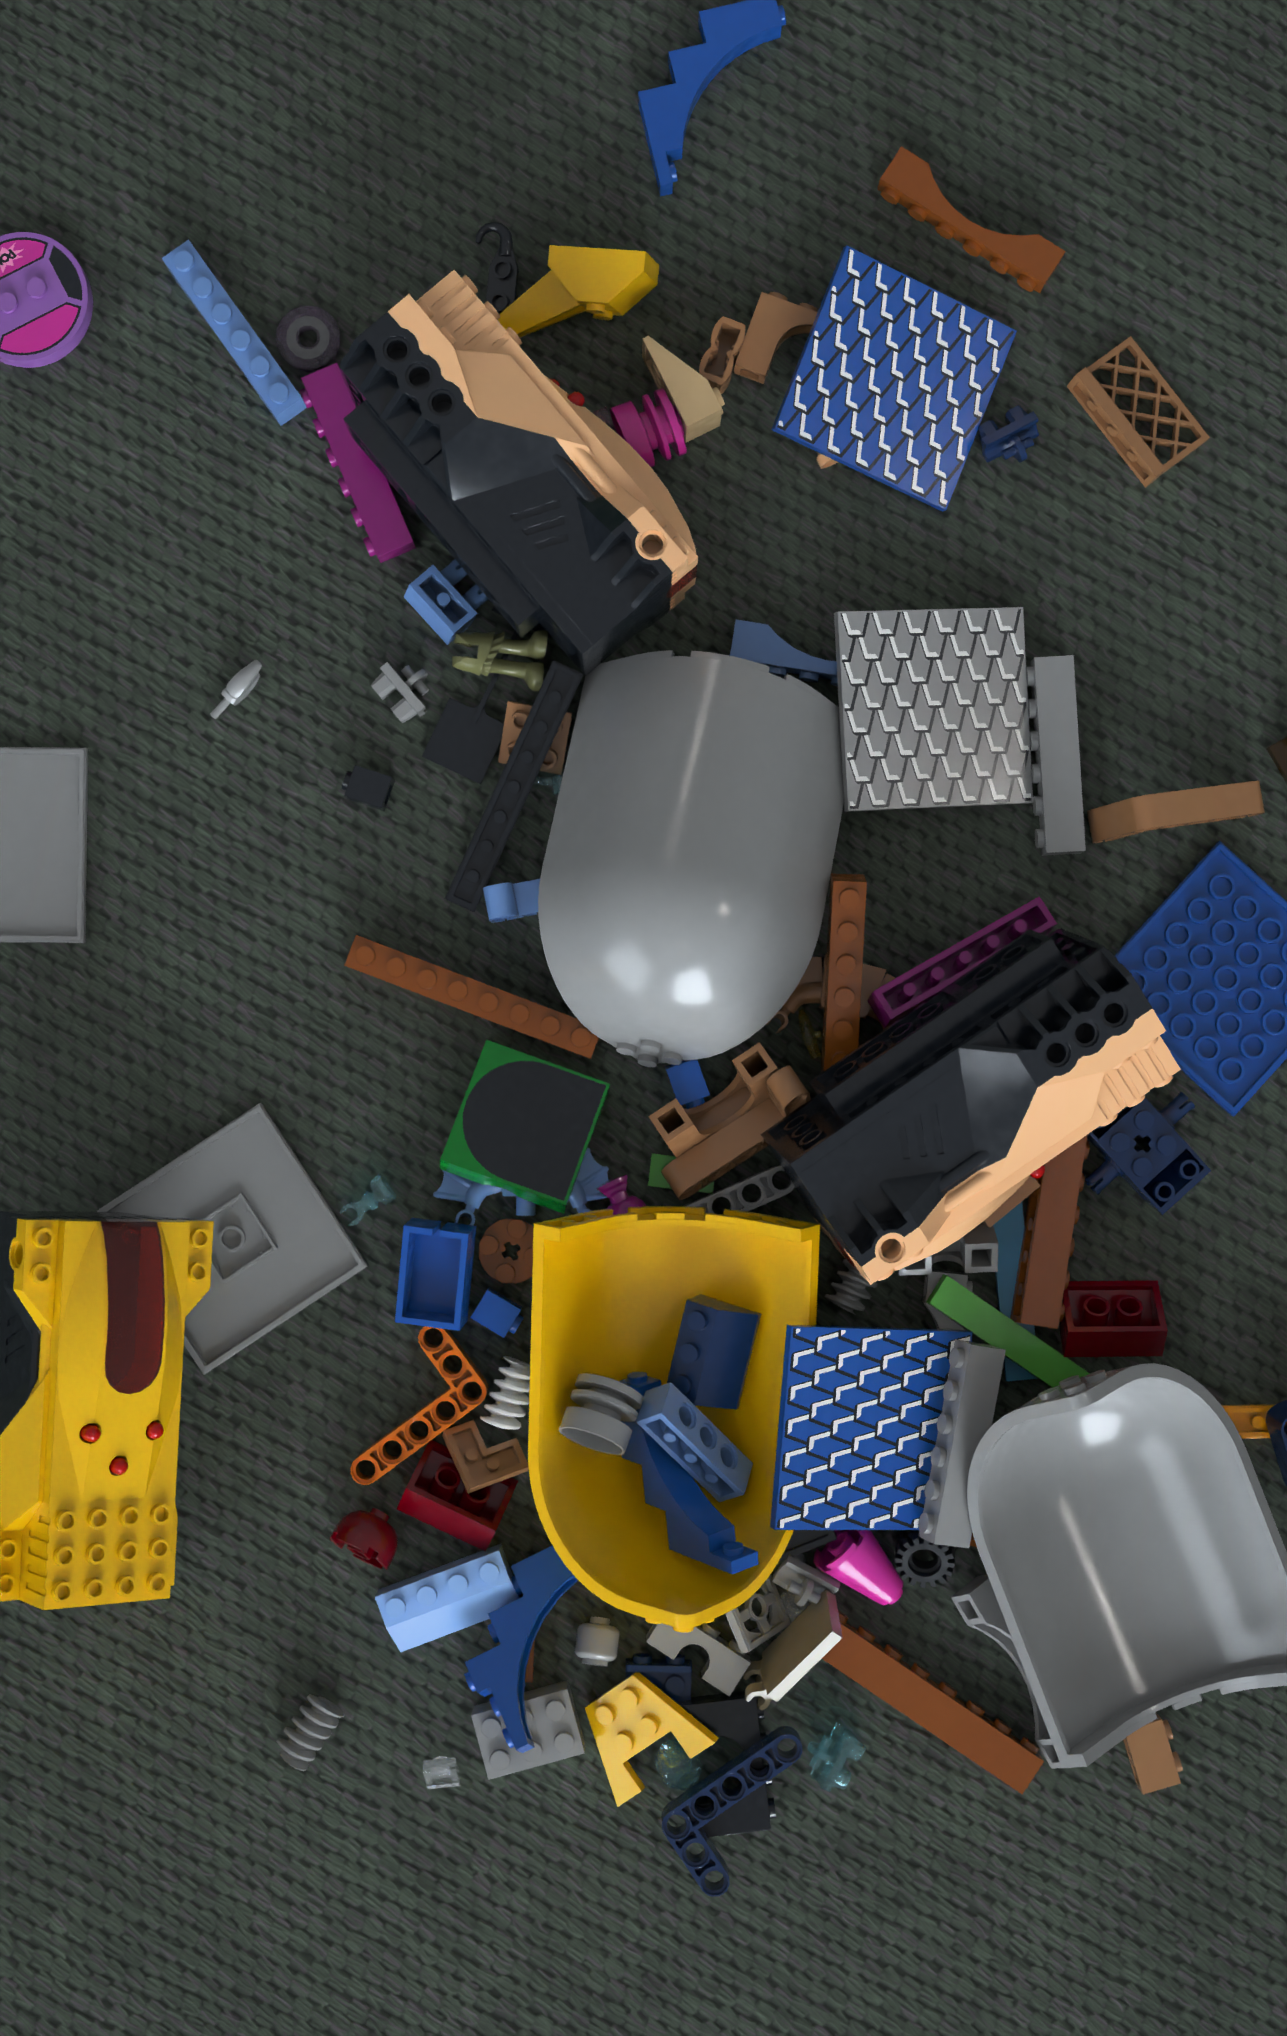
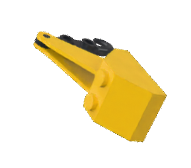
[475,222,659,338]

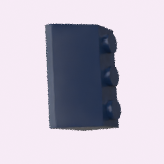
[667,1294,761,1410]

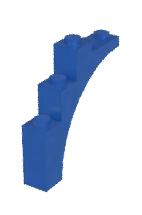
[464,1545,578,1753]

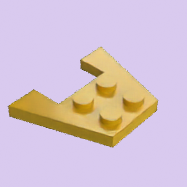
[585,1672,719,1807]

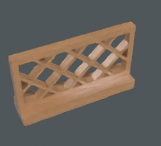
[1067,336,1210,488]

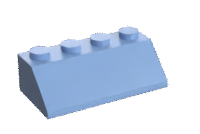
[375,1544,521,1652]

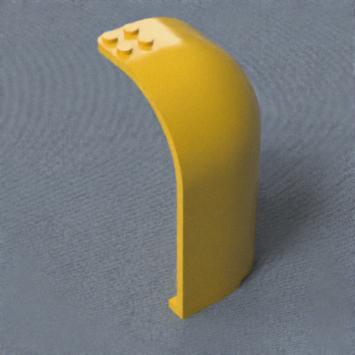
[528,1206,820,1633]

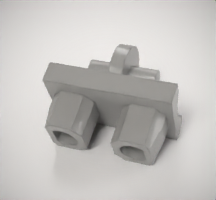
[371,662,429,723]
[772,1554,840,1607]

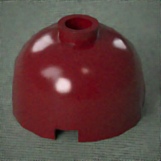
[330,1508,398,1570]

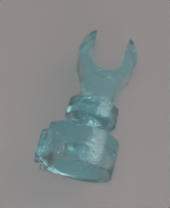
[340,1174,397,1226]

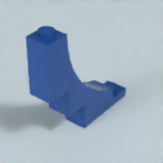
[638,0,786,197]
[619,1372,759,1574]

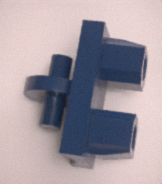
[978,405,1039,463]

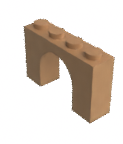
[734,292,818,384]
[648,1042,778,1158]

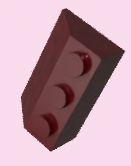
[1060,1280,1168,1357]
[397,1440,518,1552]

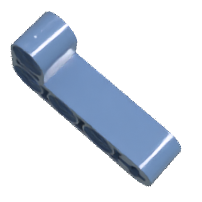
[483,879,540,923]

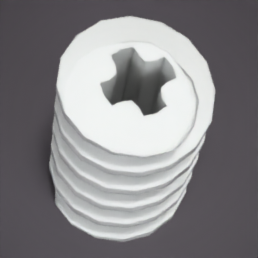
[480,1356,530,1430]

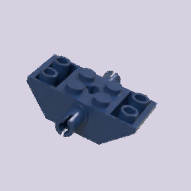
[1085,1092,1211,1215]

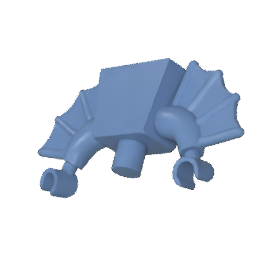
[433,1147,609,1225]

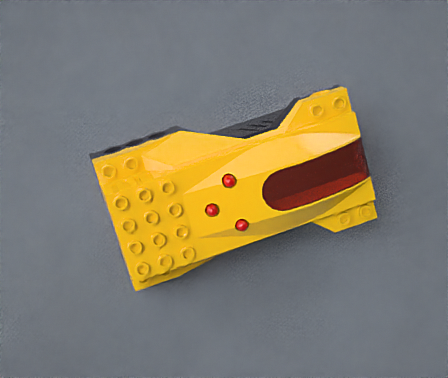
[0,1211,214,1610]

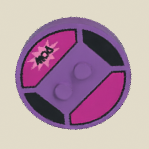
[0,232,93,368]

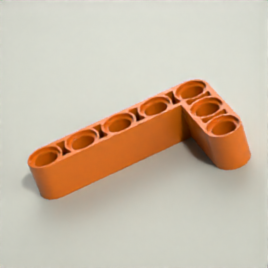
[350,1326,488,1485]

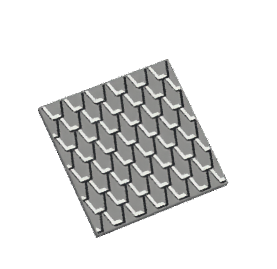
[834,607,1033,812]

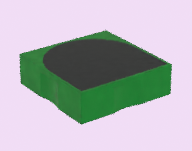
[440,1040,610,1214]

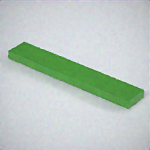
[926,1274,1090,1388]

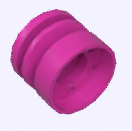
[610,388,687,467]

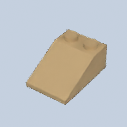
[642,336,725,443]

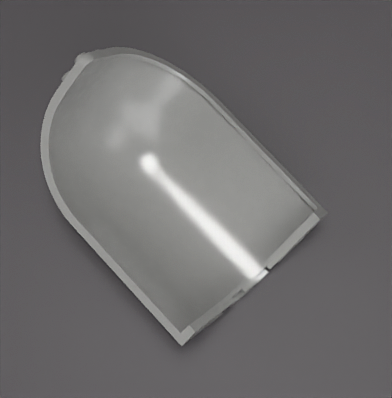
[538,650,844,1067]
[967,1363,1287,1768]

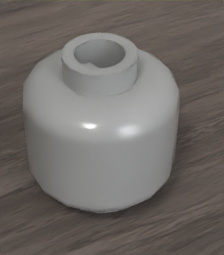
[575,1617,620,1667]

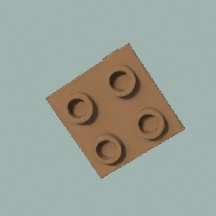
[498,701,572,775]

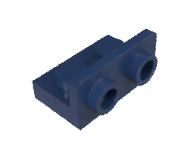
[626,1653,692,1701]

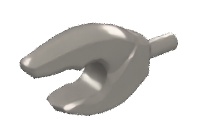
[210,660,262,719]

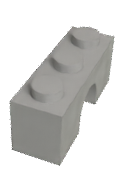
[898,1224,998,1276]
[646,1623,751,1696]

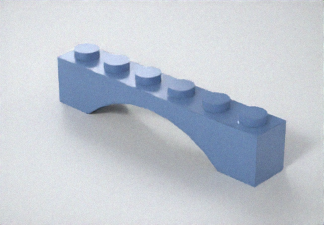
[162,240,307,426]
[730,620,838,686]

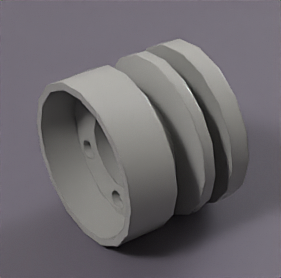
[558,1373,644,1455]

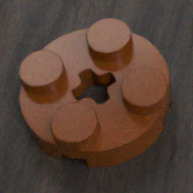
[479,1218,534,1284]

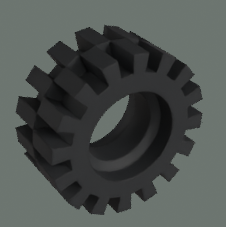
[895,1530,955,1588]

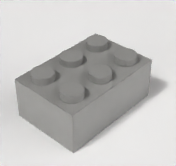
[471,1680,585,1780]

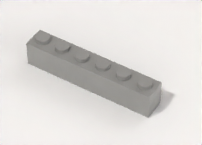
[1026,655,1086,856]
[918,1339,1006,1548]

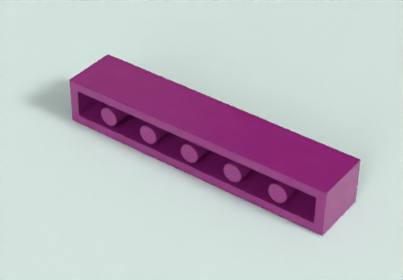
[299,363,416,563]
[867,896,1057,1028]

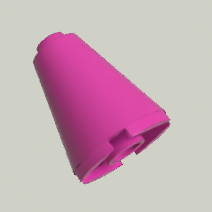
[814,1530,904,1605]

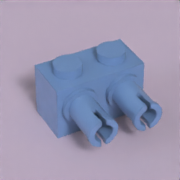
[404,559,488,645]

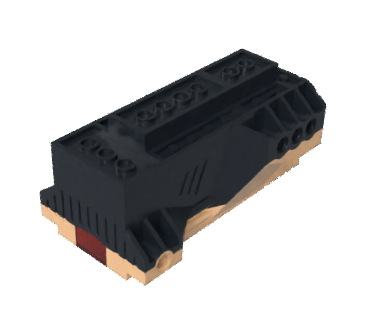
[339,270,698,676]
[761,928,1181,1285]

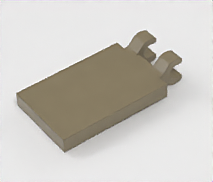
[743,1589,843,1710]

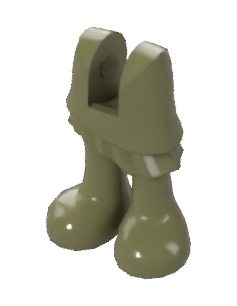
[452,630,548,692]

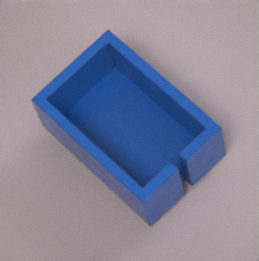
[395,1218,476,1331]

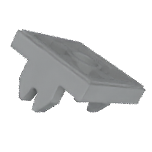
[725,1574,791,1653]

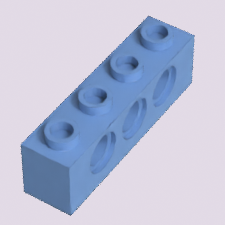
[636,1382,753,1503]

